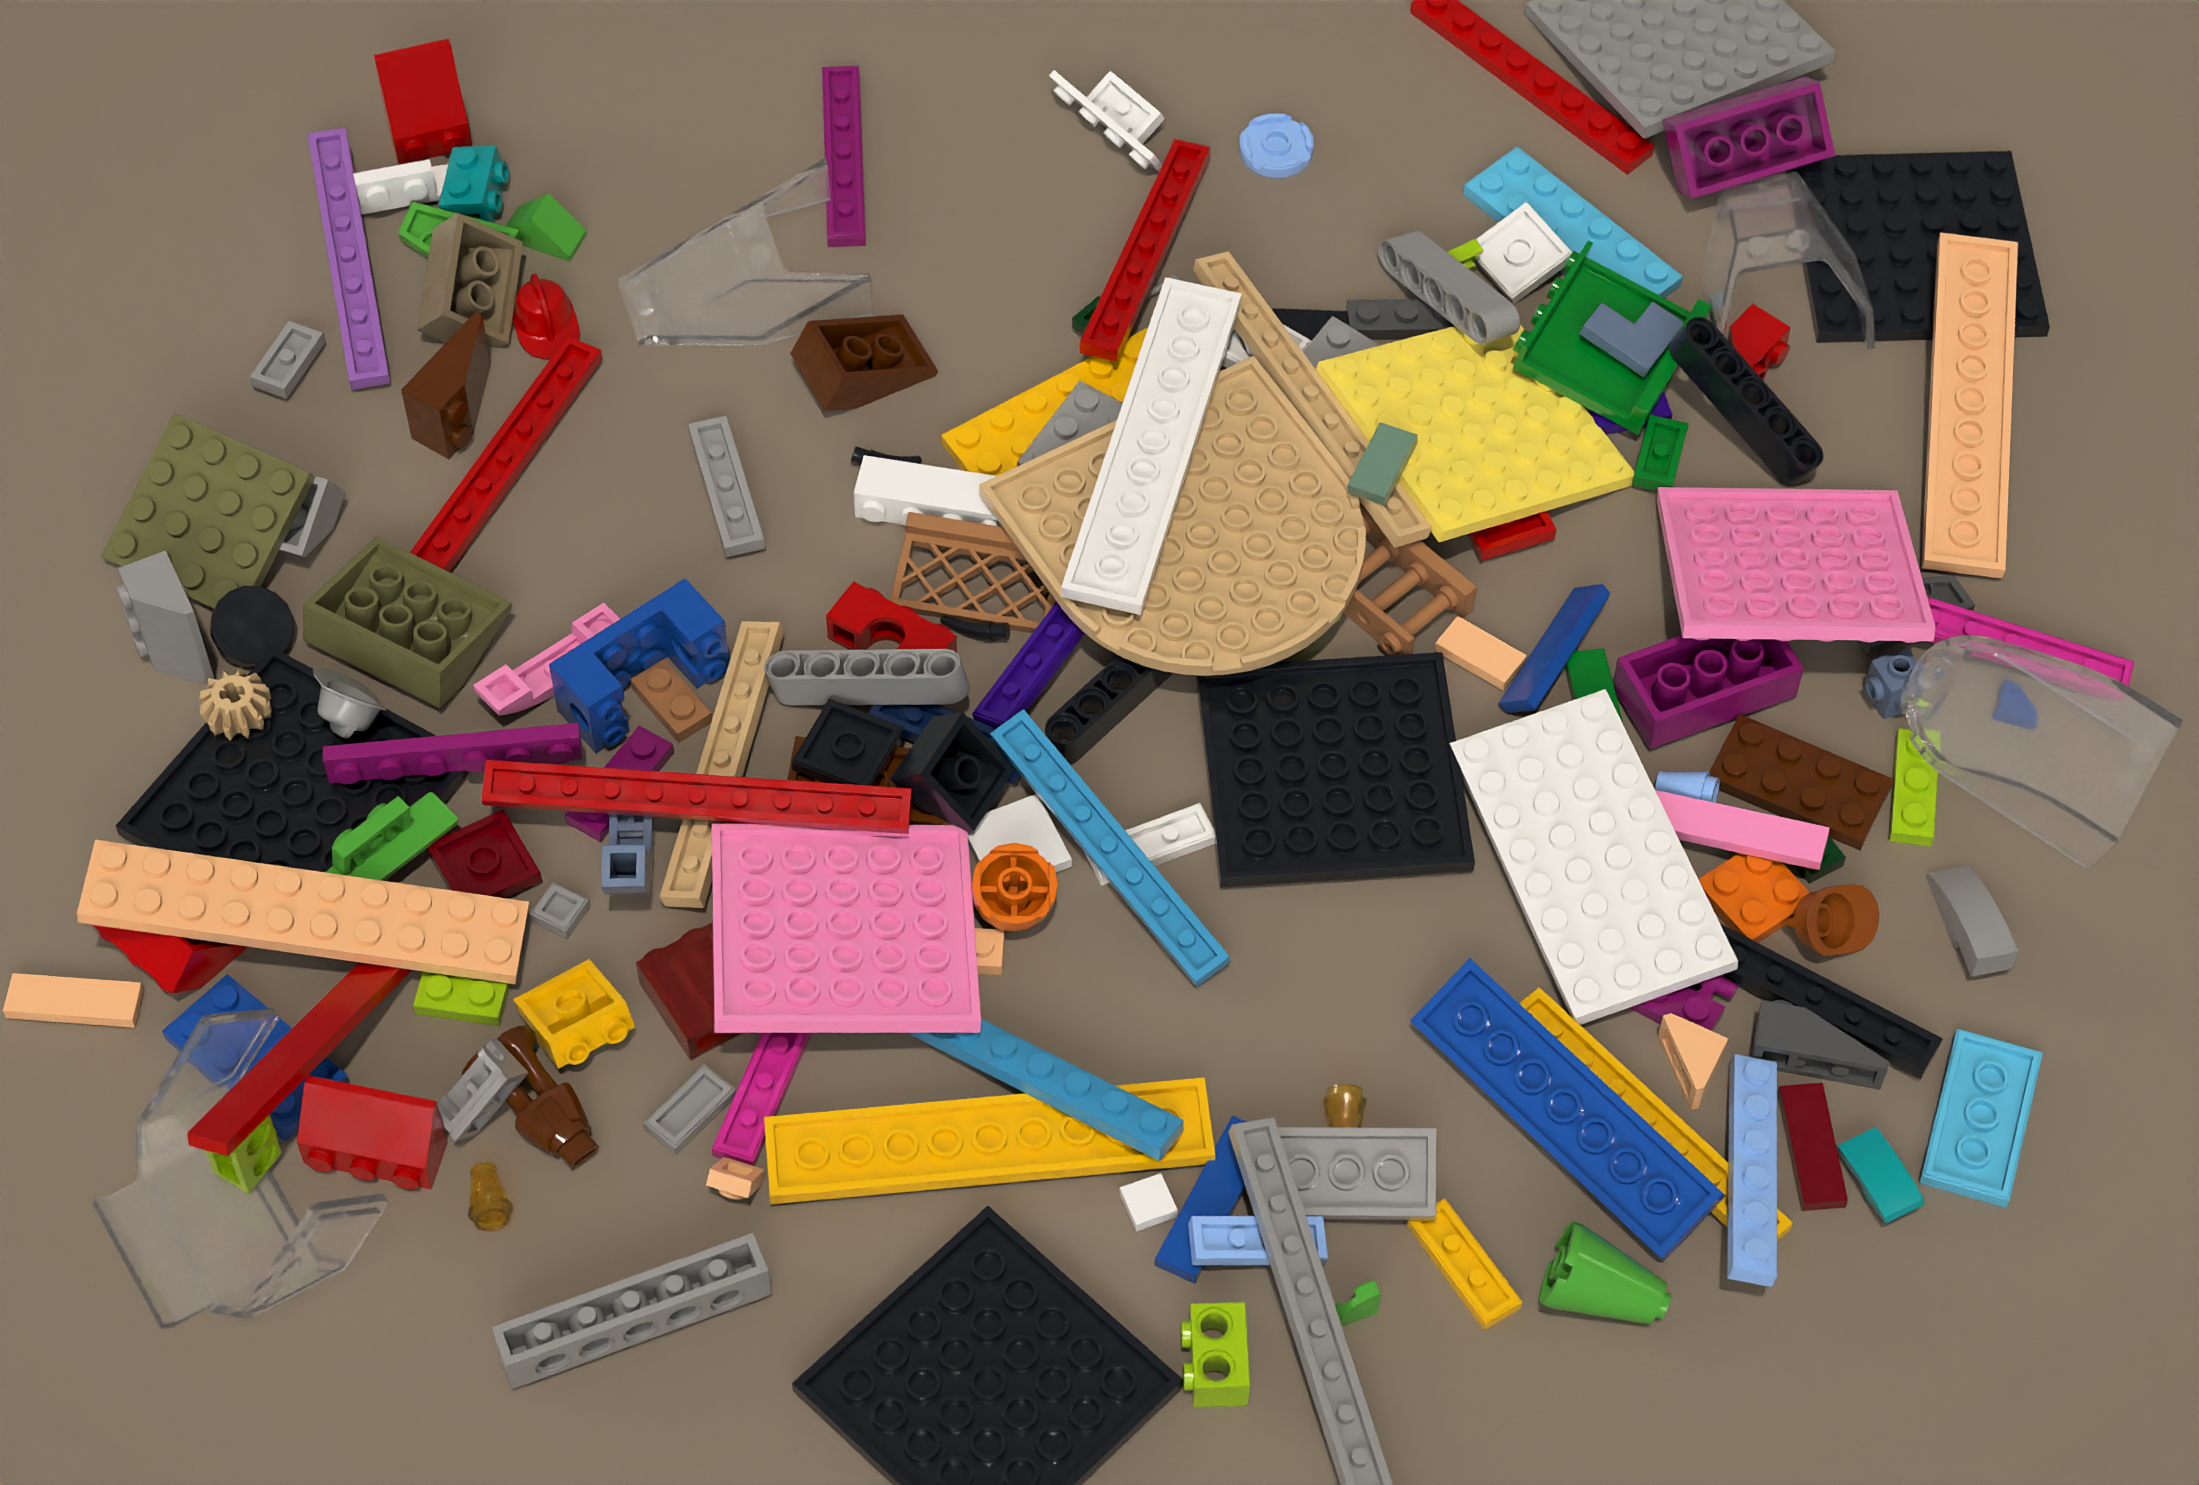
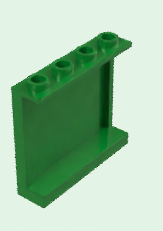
[1513,240,1712,435]

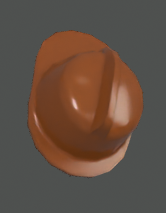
[1786,884,1880,956]

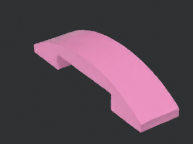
[473,603,620,716]

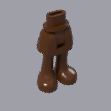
[461,1026,599,1168]

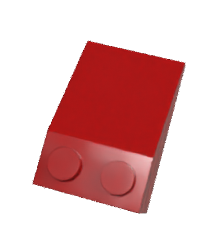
[374,38,472,165]

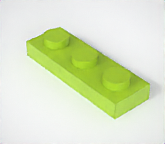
[1889,728,1940,847]

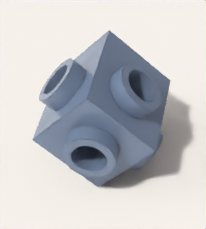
[1863,648,1928,720]

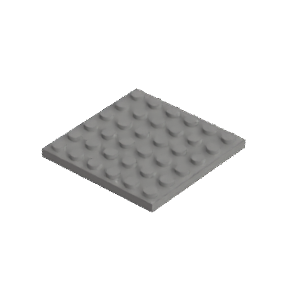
[1525,0,1835,139]

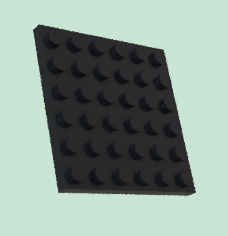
[1786,151,2050,343]
[116,647,469,872]
[1196,652,1475,887]
[792,1206,1184,1485]

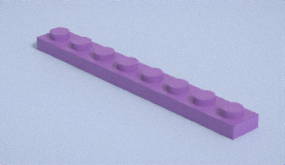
[308,127,390,390]

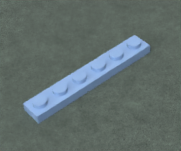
[1727,1054,1777,1287]

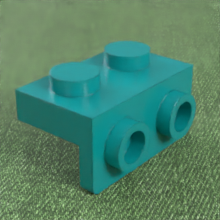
[438,146,509,223]

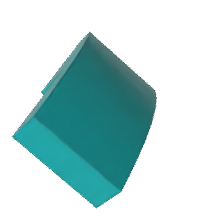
[1837,1127,1925,1224]

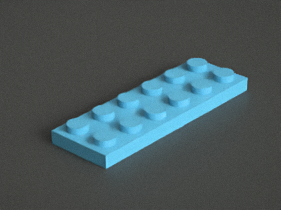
[1463,147,1683,298]

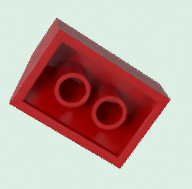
[91,924,247,994]
[297,1075,447,1190]

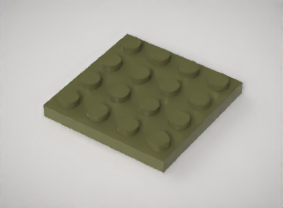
[101,413,316,609]

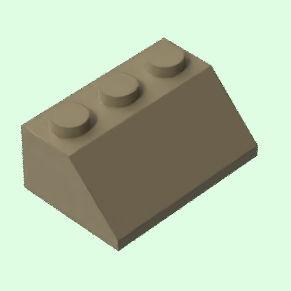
[417,213,523,346]

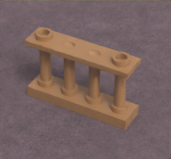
[1343,500,1477,655]

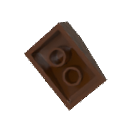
[401,312,491,459]
[790,315,938,411]

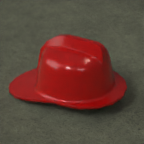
[512,273,580,360]

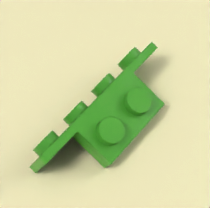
[326,792,458,881]

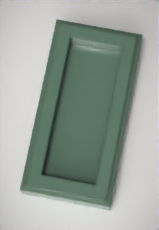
[1347,422,1418,505]

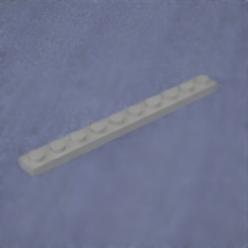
[1228,1117,1393,1485]

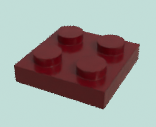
[427,809,542,898]

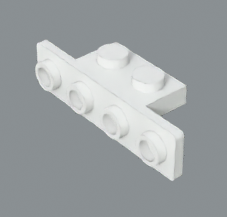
[1049,70,1165,172]
[353,159,448,215]

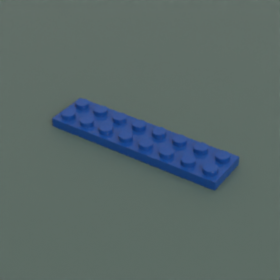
[1410,958,1725,1261]

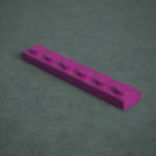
[323,723,583,784]

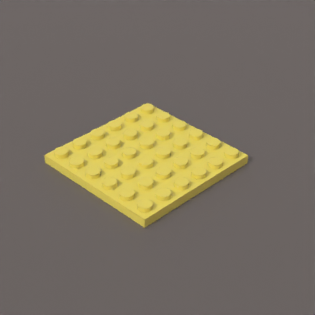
[1316,324,1635,542]

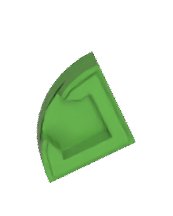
[1335,1280,1381,1326]

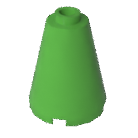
[1539,1221,1671,1324]

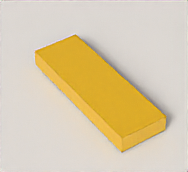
[1407,1198,1523,1330]

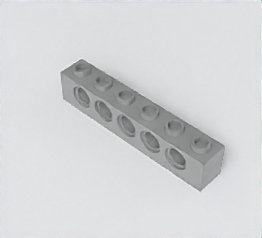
[491,1233,772,1389]

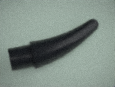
[850,446,922,464]
[940,616,1010,642]

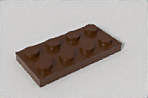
[1709,714,1894,851]

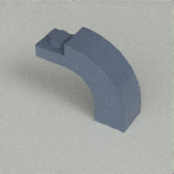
[601,814,655,895]

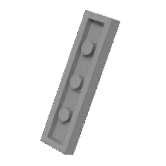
[688,415,765,557]

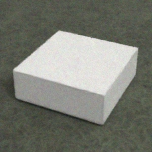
[1119,1173,1178,1232]

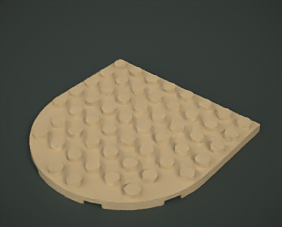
[979,356,1366,676]

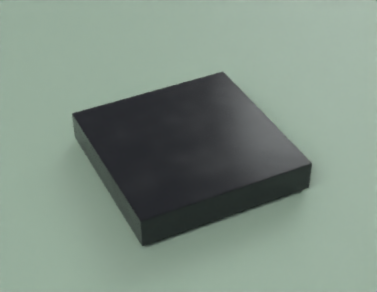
[792,699,905,786]

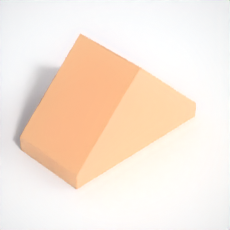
[1658,1013,1729,1110]

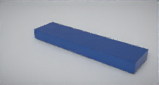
[1498,584,1610,713]
[1155,1115,1247,1283]

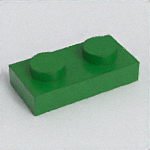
[1632,415,1689,491]

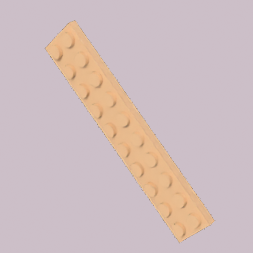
[1921,233,2018,579]
[77,839,529,984]

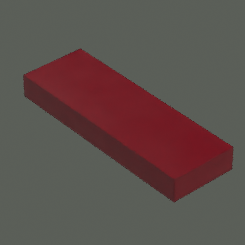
[1777,1083,1848,1211]

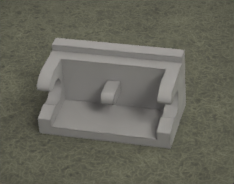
[437,1038,529,1141]

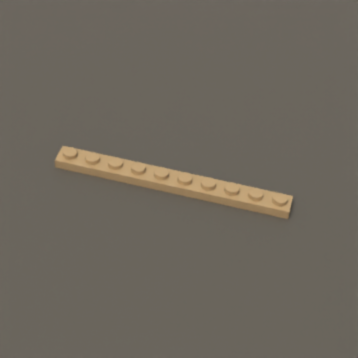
[1192,251,1432,548]

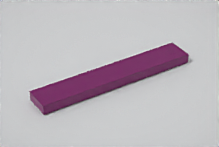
[822,66,866,247]

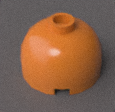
[971,843,1058,932]

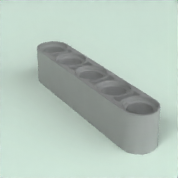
[1378,230,1520,345]
[764,649,969,705]

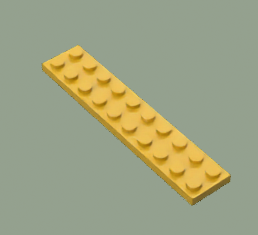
[764,1077,1215,1204]

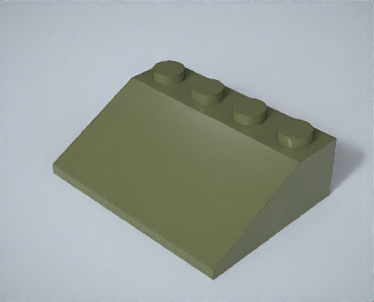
[303,537,512,708]

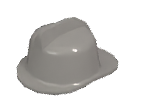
[313,668,388,739]

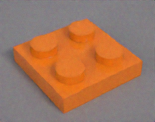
[1698,853,1810,943]

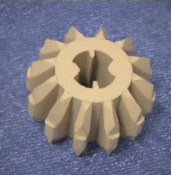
[199,667,272,741]

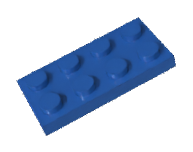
[162,974,350,1142]

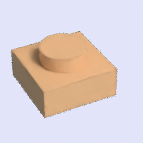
[975,928,1005,975]
[706,1157,765,1199]

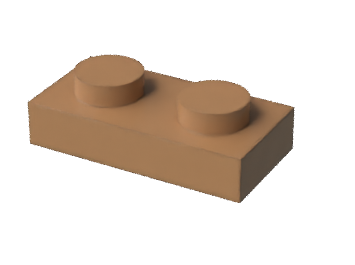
[630,659,712,743]

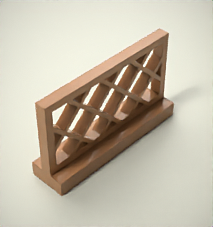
[890,512,1057,633]

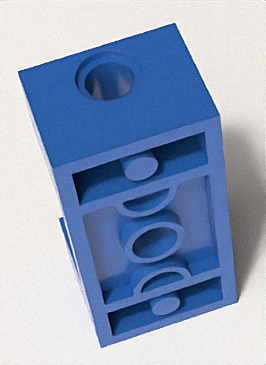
[549,578,729,754]

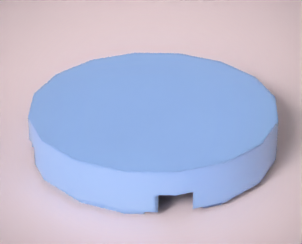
[1239,113,1314,178]

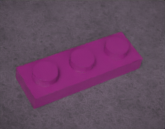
[565,726,674,842]

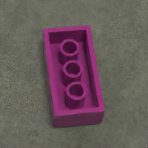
[1662,77,1835,199]
[1613,635,1804,749]

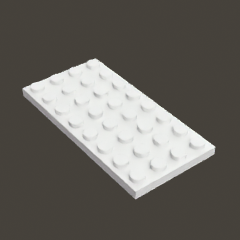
[1450,689,1738,1025]

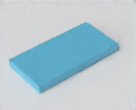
[1919,1028,2043,1208]

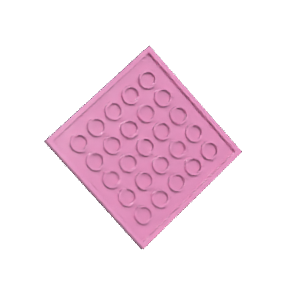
[1656,487,1936,643]
[711,824,981,1033]

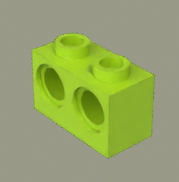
[205,1114,282,1194]
[1181,1302,1250,1407]

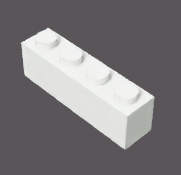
[853,455,1002,527]

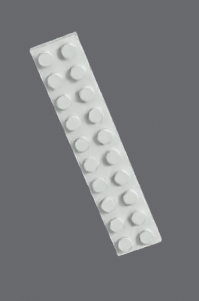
[1061,277,1242,615]

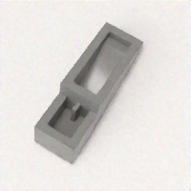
[1926,866,2019,977]

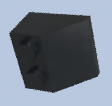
[890,712,1015,832]

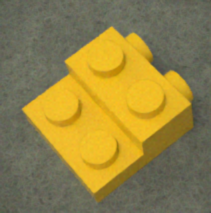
[513,959,635,1069]

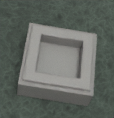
[530,882,590,939]

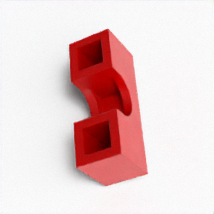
[826,581,957,653]

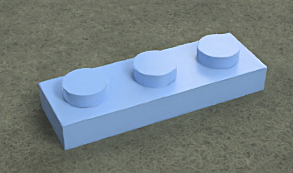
[1188,1216,1328,1265]

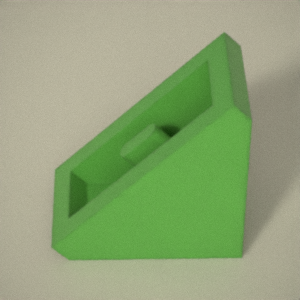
[506,193,587,262]

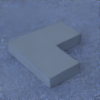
[1579,301,1684,377]

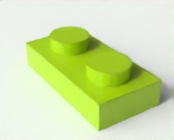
[413,971,510,1026]

